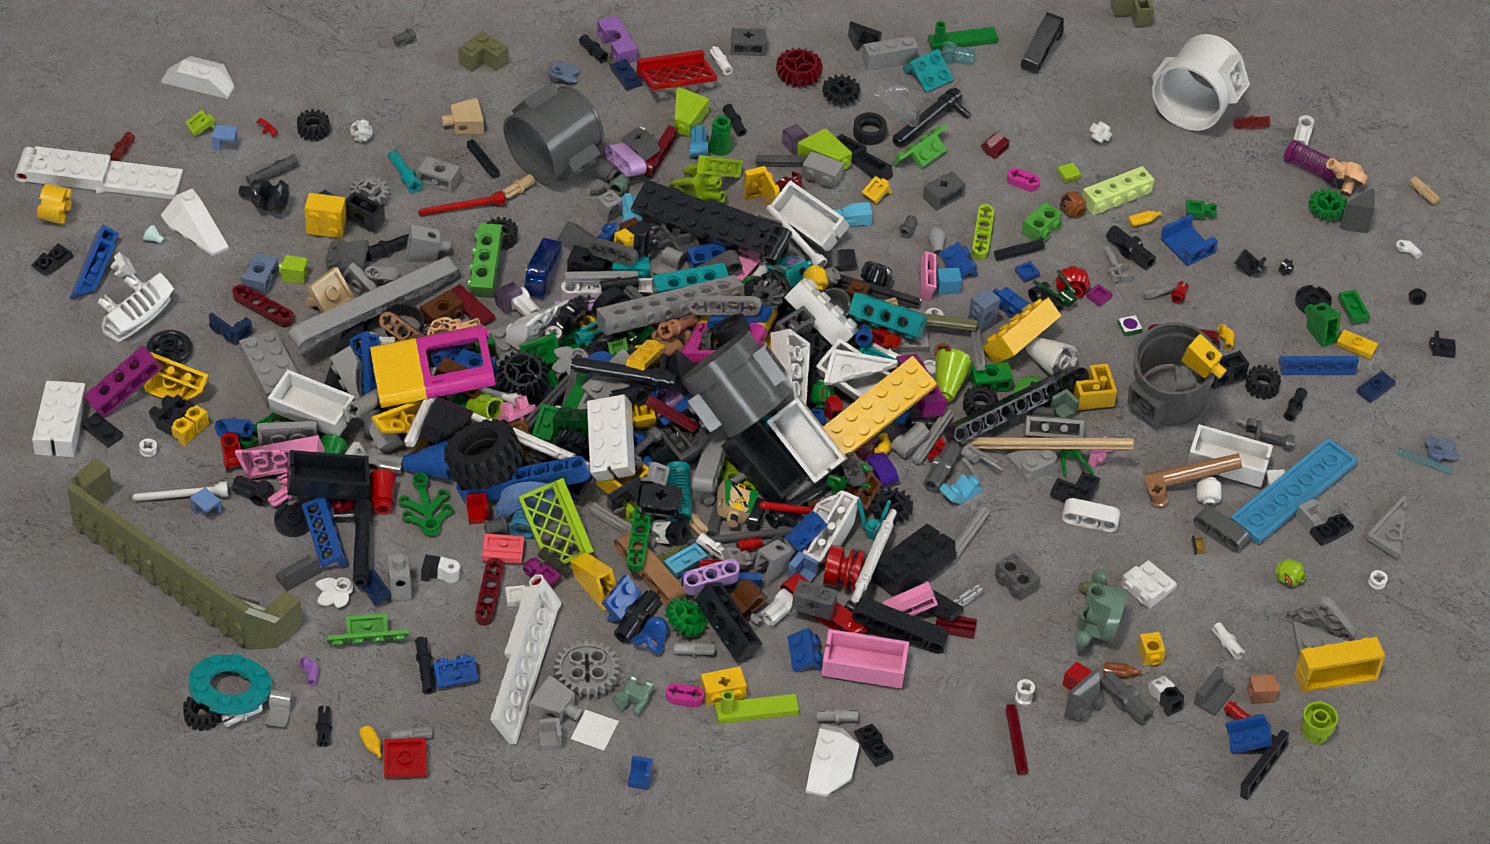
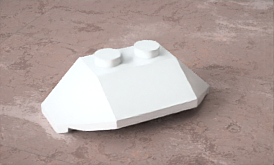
[161,56,234,99]
[803,490,860,564]
[806,724,859,797]

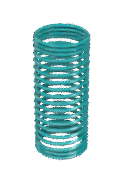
[666,461,692,522]

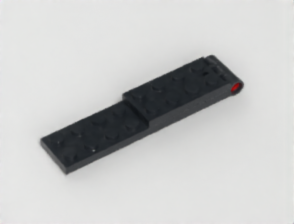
[630,179,793,265]

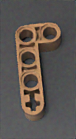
[379,312,448,362]

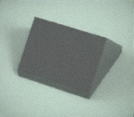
[1340,188,1375,233]

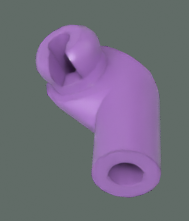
[299,656,319,686]

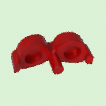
[256,118,278,138]
[928,437,946,461]

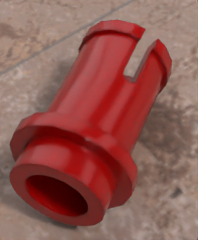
[1171,281,1189,303]
[736,536,763,552]
[1223,701,1250,720]

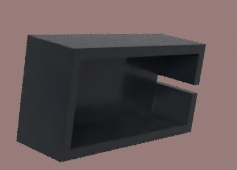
[721,420,806,503]
[286,450,370,501]
[872,524,957,596]

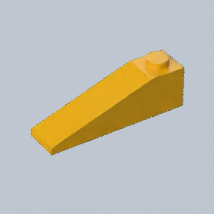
[371,400,423,434]

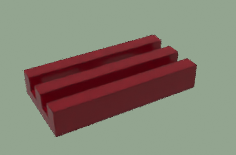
[935,616,977,639]

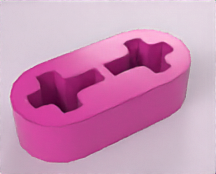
[1007,168,1040,192]
[666,683,704,707]

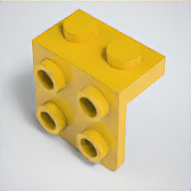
[743,166,780,206]

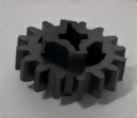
[822,74,861,106]
[556,295,589,332]
[554,430,590,463]
[871,487,913,526]

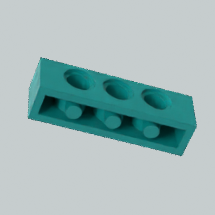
[652,263,729,294]
[848,293,928,339]

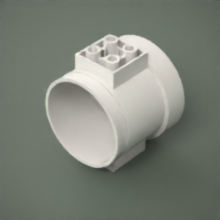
[1152,34,1250,131]

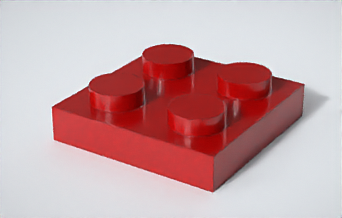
[384,738,427,779]

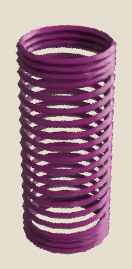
[1284,139,1340,182]

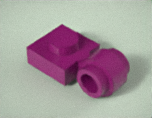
[523,557,561,587]

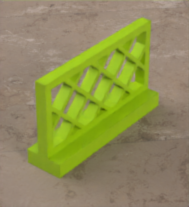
[518,478,594,568]

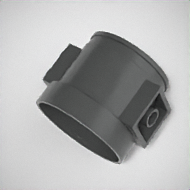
[503,82,604,184]
[1127,322,1219,426]
[681,330,789,438]

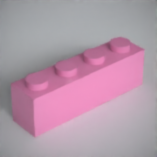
[235,435,325,479]

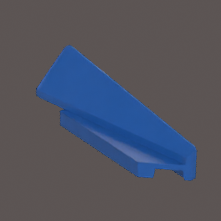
[69,225,119,299]

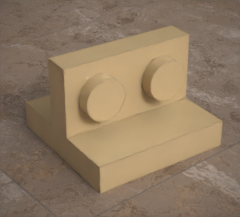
[304,267,355,313]

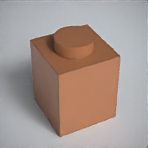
[1247,674,1280,704]

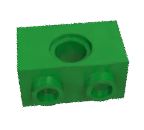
[970,362,1013,393]

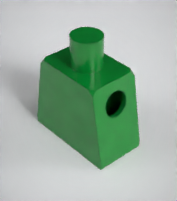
[1304,302,1341,347]

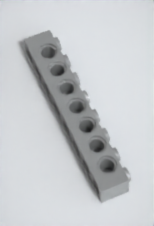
[597,275,744,335]

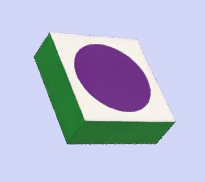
[1118,315,1142,336]

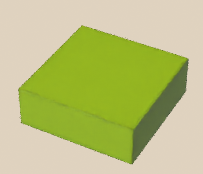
[1057,162,1082,183]

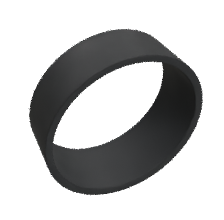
[385,303,424,337]

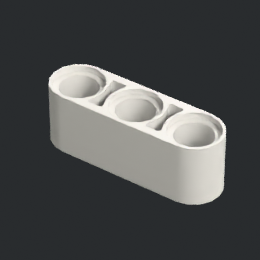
[1062,498,1120,533]

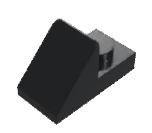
[848,21,882,51]
[607,476,642,512]

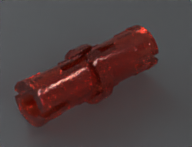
[1233,115,1270,129]
[109,132,135,161]

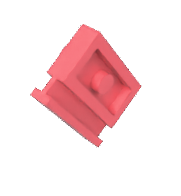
[482,534,524,564]

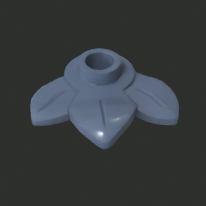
[548,61,580,83]
[1425,436,1460,462]

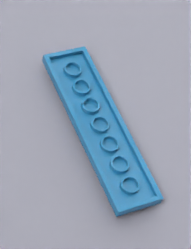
[1230,438,1358,544]

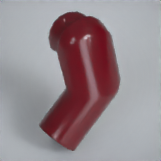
[332,500,356,513]

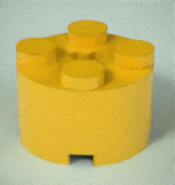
[37,183,72,225]

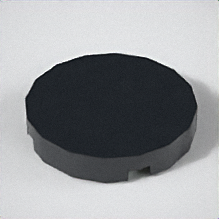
[1295,285,1332,314]
[274,503,313,537]

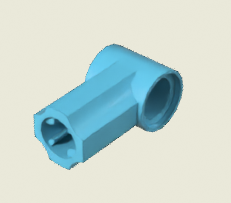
[620,193,642,222]

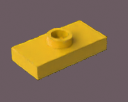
[1336,329,1378,360]

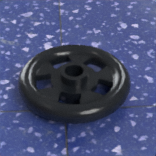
[146,330,192,363]

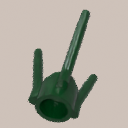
[1033,270,1077,308]

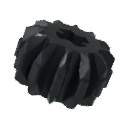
[861,261,893,287]

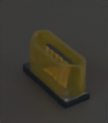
[1191,536,1205,555]

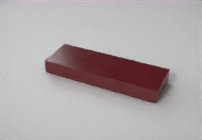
[450,284,496,326]

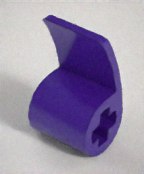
[866,452,899,488]

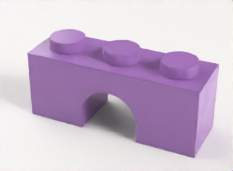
[597,15,639,63]

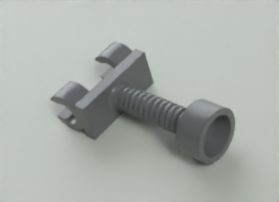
[1244,418,1295,450]
[634,426,663,472]

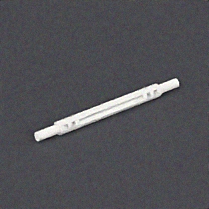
[471,413,590,470]
[851,509,897,602]

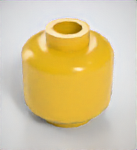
[803,265,829,293]

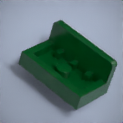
[619,325,656,346]
[553,406,589,439]

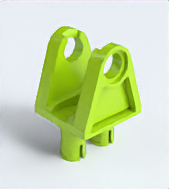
[668,164,726,203]

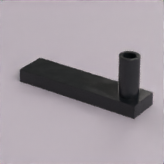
[1240,729,1289,800]

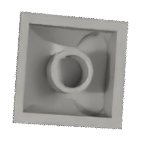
[1006,449,1060,483]

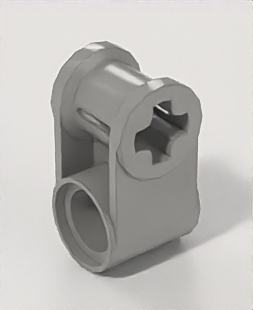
[364,266,400,288]

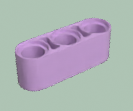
[605,143,646,177]
[683,559,740,595]

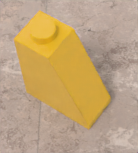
[570,552,616,611]

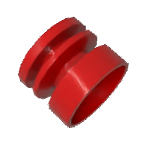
[823,545,865,592]

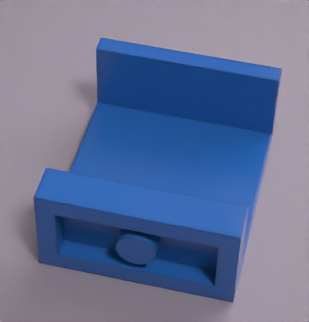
[1160,214,1218,266]

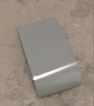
[652,246,685,275]
[265,689,294,727]

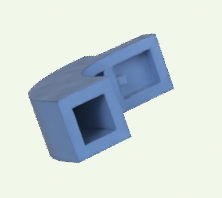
[495,481,559,520]

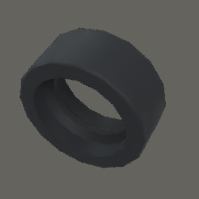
[853,112,887,145]
[712,313,750,346]

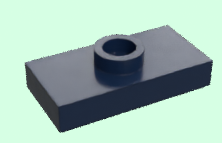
[1356,371,1396,403]
[362,568,392,606]

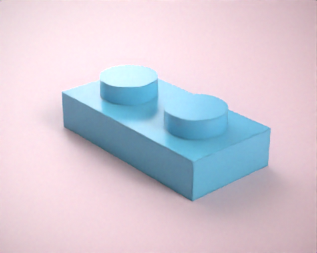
[664,543,708,578]

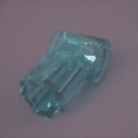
[941,41,976,64]

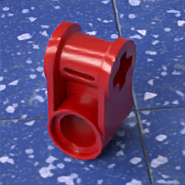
[221,433,242,471]

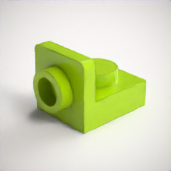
[185,109,216,137]

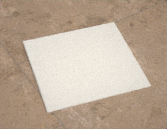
[571,710,619,750]

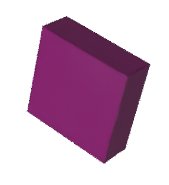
[1086,284,1113,307]

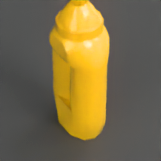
[1128,211,1161,227]
[359,725,382,758]

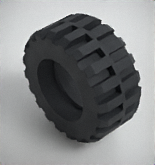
[444,419,524,490]

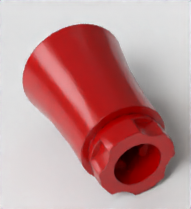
[369,469,396,515]

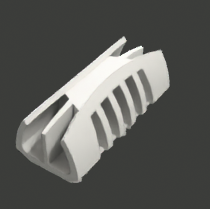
[98,273,174,342]

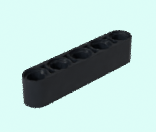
[800,333,823,409]
[852,597,949,654]

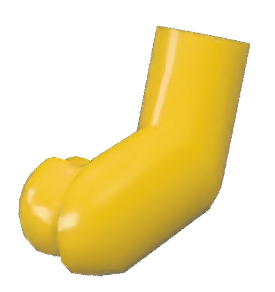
[1217,324,1235,350]
[874,433,892,454]

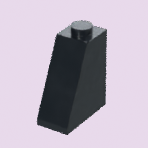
[419,396,473,444]

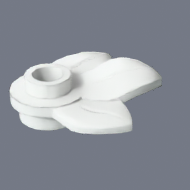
[315,577,353,608]

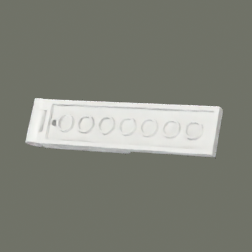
[14,146,183,200]
[490,574,562,745]

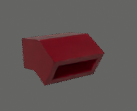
[980,131,1010,160]

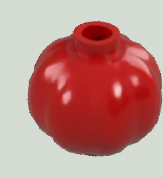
[1055,266,1090,298]

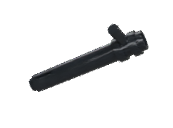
[892,88,971,146]
[570,354,676,389]
[766,467,846,528]
[334,499,374,587]

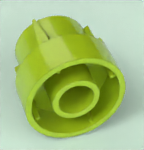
[466,394,504,420]
[1301,701,1338,745]

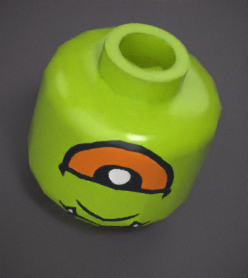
[1275,558,1306,587]

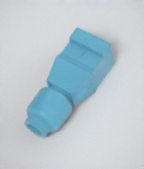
[833,202,873,227]

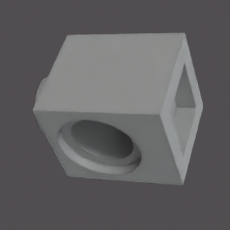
[597,190,623,223]

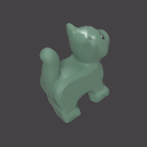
[612,674,654,715]

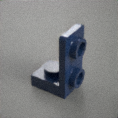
[209,312,252,345]

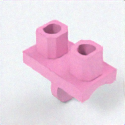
[497,396,536,430]

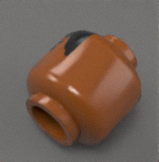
[1060,191,1086,218]

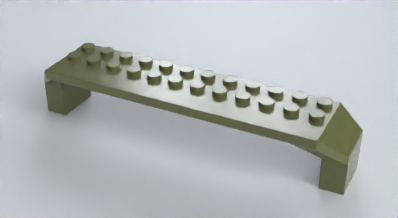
[67,458,303,650]

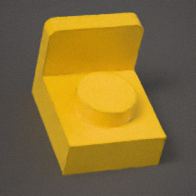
[862,176,892,204]

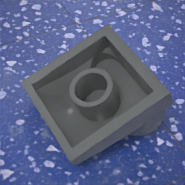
[325,238,369,274]
[1064,669,1105,722]

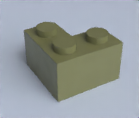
[1111,0,1154,26]
[458,31,508,72]

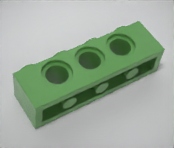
[467,223,503,298]

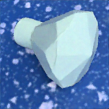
[143,225,164,244]

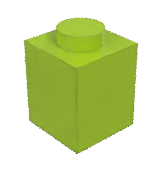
[279,255,308,284]

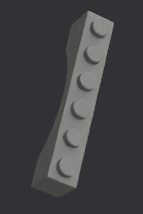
[330,346,404,455]

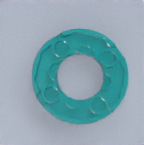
[188,654,272,715]

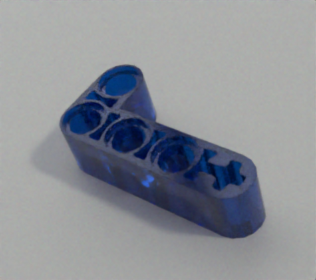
[524,238,562,299]

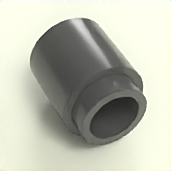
[593,158,621,182]

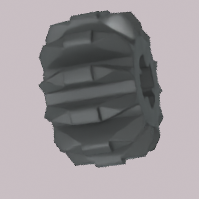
[751,278,784,310]

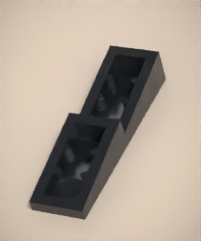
[836,134,893,181]

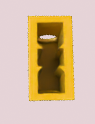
[1181,334,1227,379]

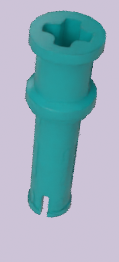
[388,149,423,193]

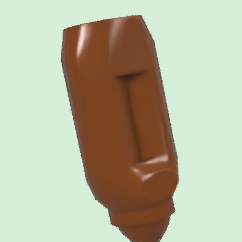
[1103,662,1142,678]

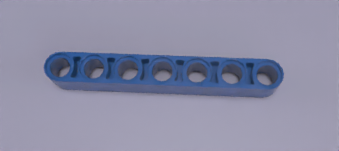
[456,456,591,504]

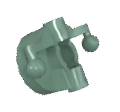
[1075,570,1128,652]

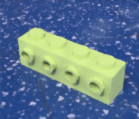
[1082,166,1154,215]

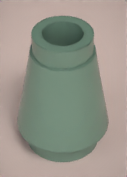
[609,173,631,196]

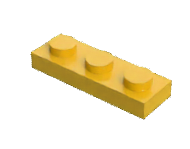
[626,340,665,371]

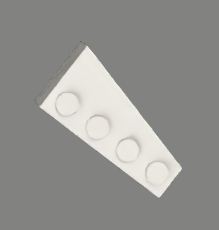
[770,329,810,412]

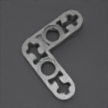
[1282,596,1356,641]

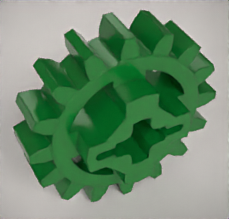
[1308,188,1347,221]
[665,597,707,637]

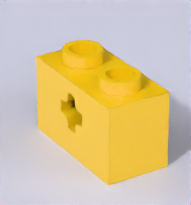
[700,666,747,706]

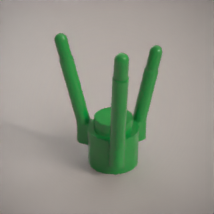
[1059,449,1094,476]
[827,474,871,495]

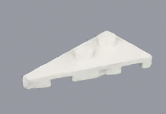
[824,349,898,385]

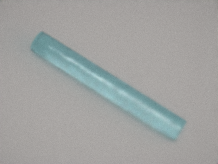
[1396,448,1454,475]

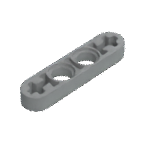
[689,295,762,316]

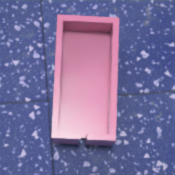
[821,629,909,689]

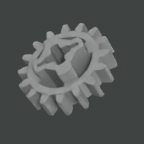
[350,175,389,204]

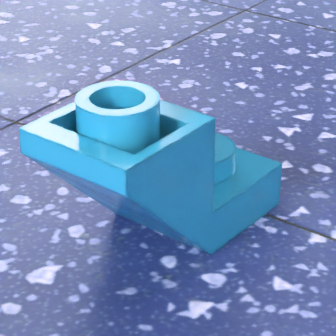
[940,474,984,504]

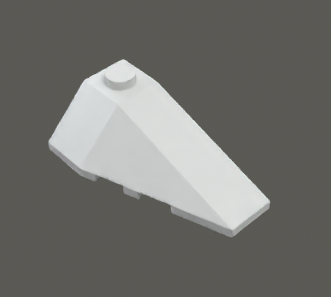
[161,189,229,256]
[505,300,569,350]

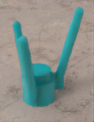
[574,320,611,348]
[857,499,891,540]

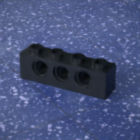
[695,582,763,661]

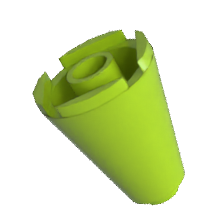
[935,348,973,403]

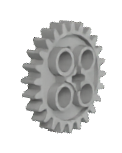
[554,639,620,699]

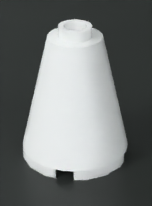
[1026,337,1078,376]

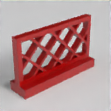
[636,50,717,90]

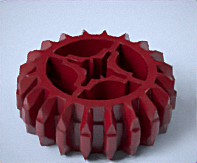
[776,47,823,88]

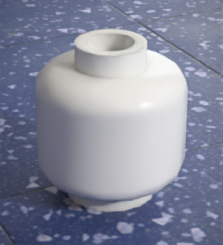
[1197,477,1222,507]

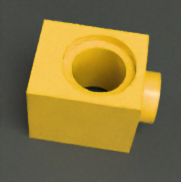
[1137,632,1166,666]

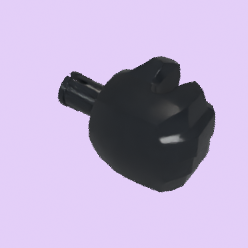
[239,179,290,214]

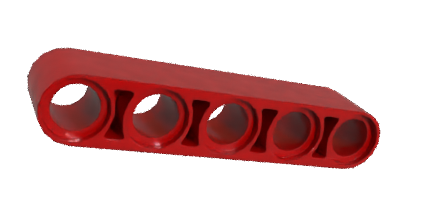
[780,573,867,634]

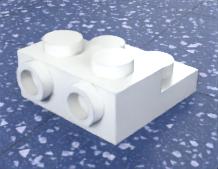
[1121,560,1177,609]

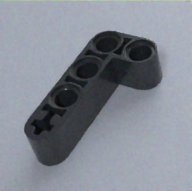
[1020,12,1064,73]

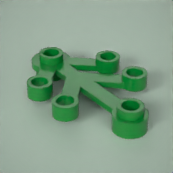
[399,473,453,536]

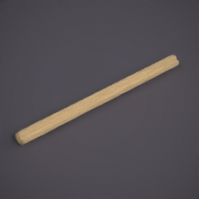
[962,437,1134,450]

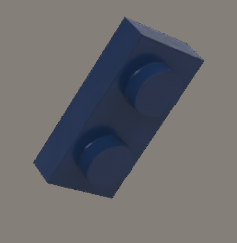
[610,59,642,91]

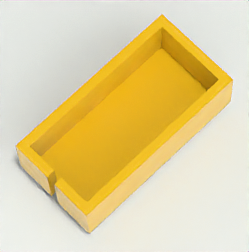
[983,297,1061,363]
[1294,637,1385,693]

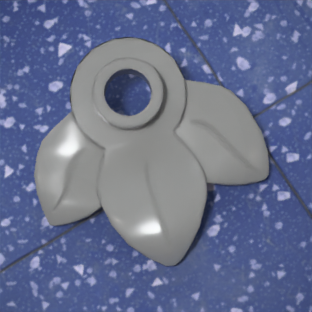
[552,346,588,376]

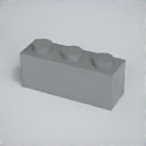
[862,36,918,71]
[1024,415,1084,438]

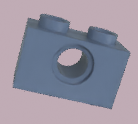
[241,253,279,296]
[968,288,1000,333]

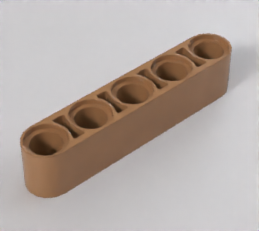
[614,531,686,607]

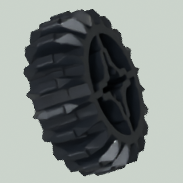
[497,349,549,398]

